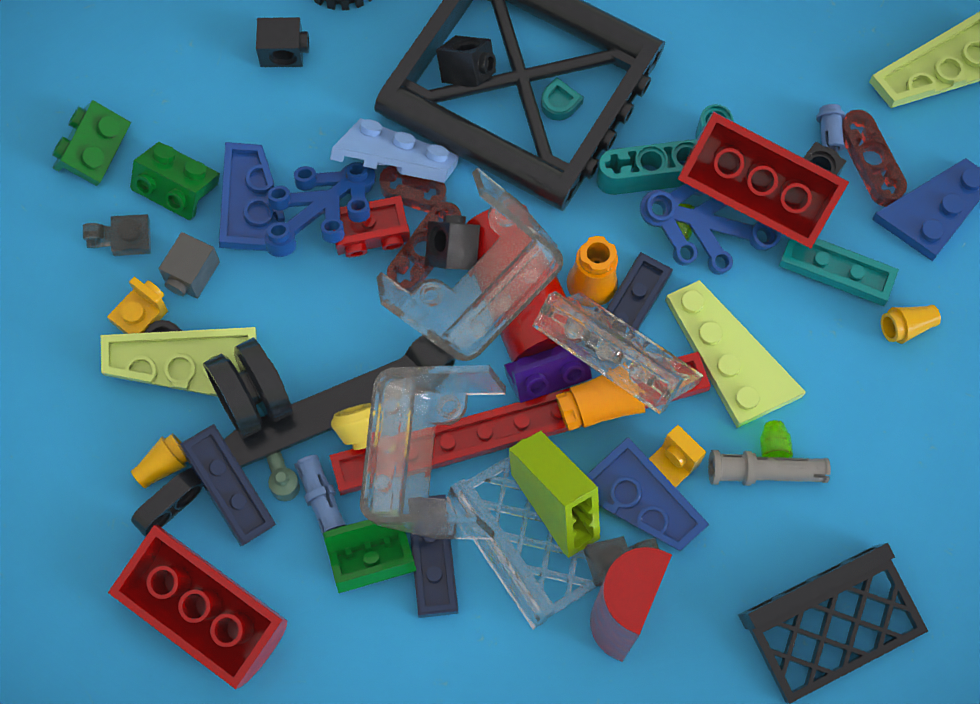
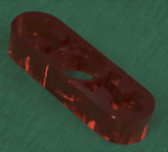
[842,110,907,207]
[387,202,462,296]

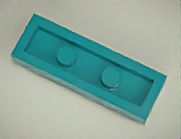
[779,238,899,306]

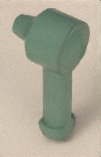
[266,451,300,501]

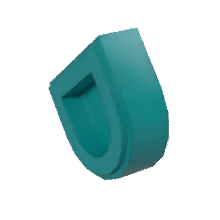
[541,77,584,121]

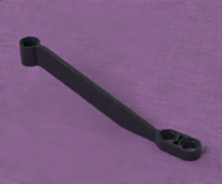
[131,333,455,536]

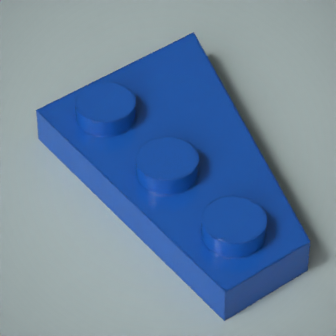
[219,142,285,251]
[872,158,980,261]
[586,437,709,551]

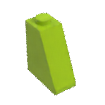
[509,431,600,558]

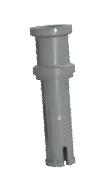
[708,450,831,486]

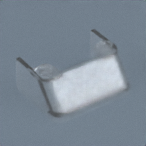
[376,168,563,361]
[360,365,506,540]

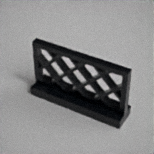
[738,543,928,704]

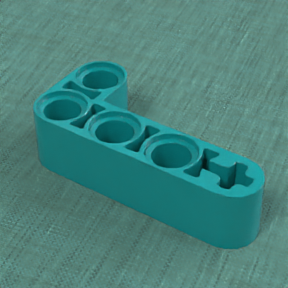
[596,104,734,195]

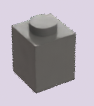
[158,232,220,299]

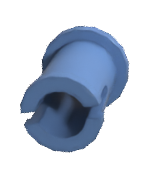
[816,104,845,152]

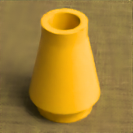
[881,305,941,344]
[131,433,187,489]

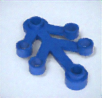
[264,162,376,257]
[640,184,781,275]

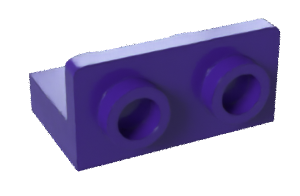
[504,341,592,403]

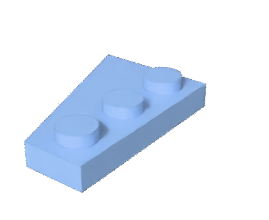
[330,118,459,183]

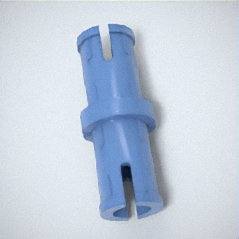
[294,455,346,535]

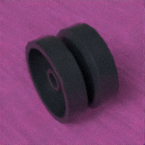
[203,337,293,439]

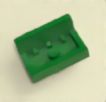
[52,100,131,186]
[130,142,220,220]
[323,511,416,593]

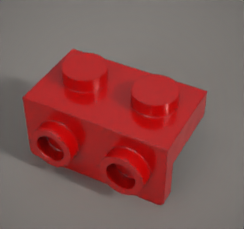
[333,195,410,258]

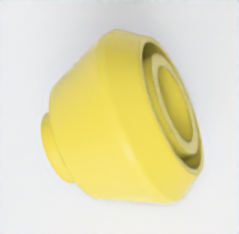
[331,403,383,450]

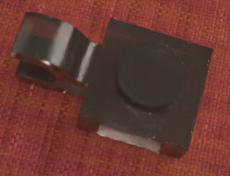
[83,214,151,256]
[583,536,659,587]

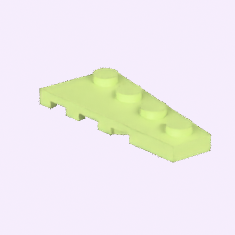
[869,12,980,108]
[665,280,806,428]
[101,327,257,397]

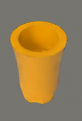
[567,236,618,307]
[556,361,646,431]

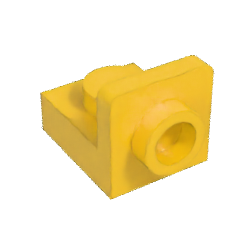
[107,276,168,334]
[649,425,706,488]

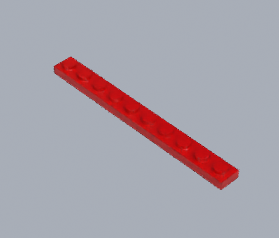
[329,352,711,496]

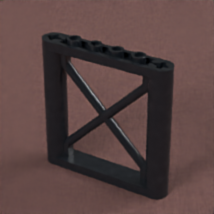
[374,0,665,211]

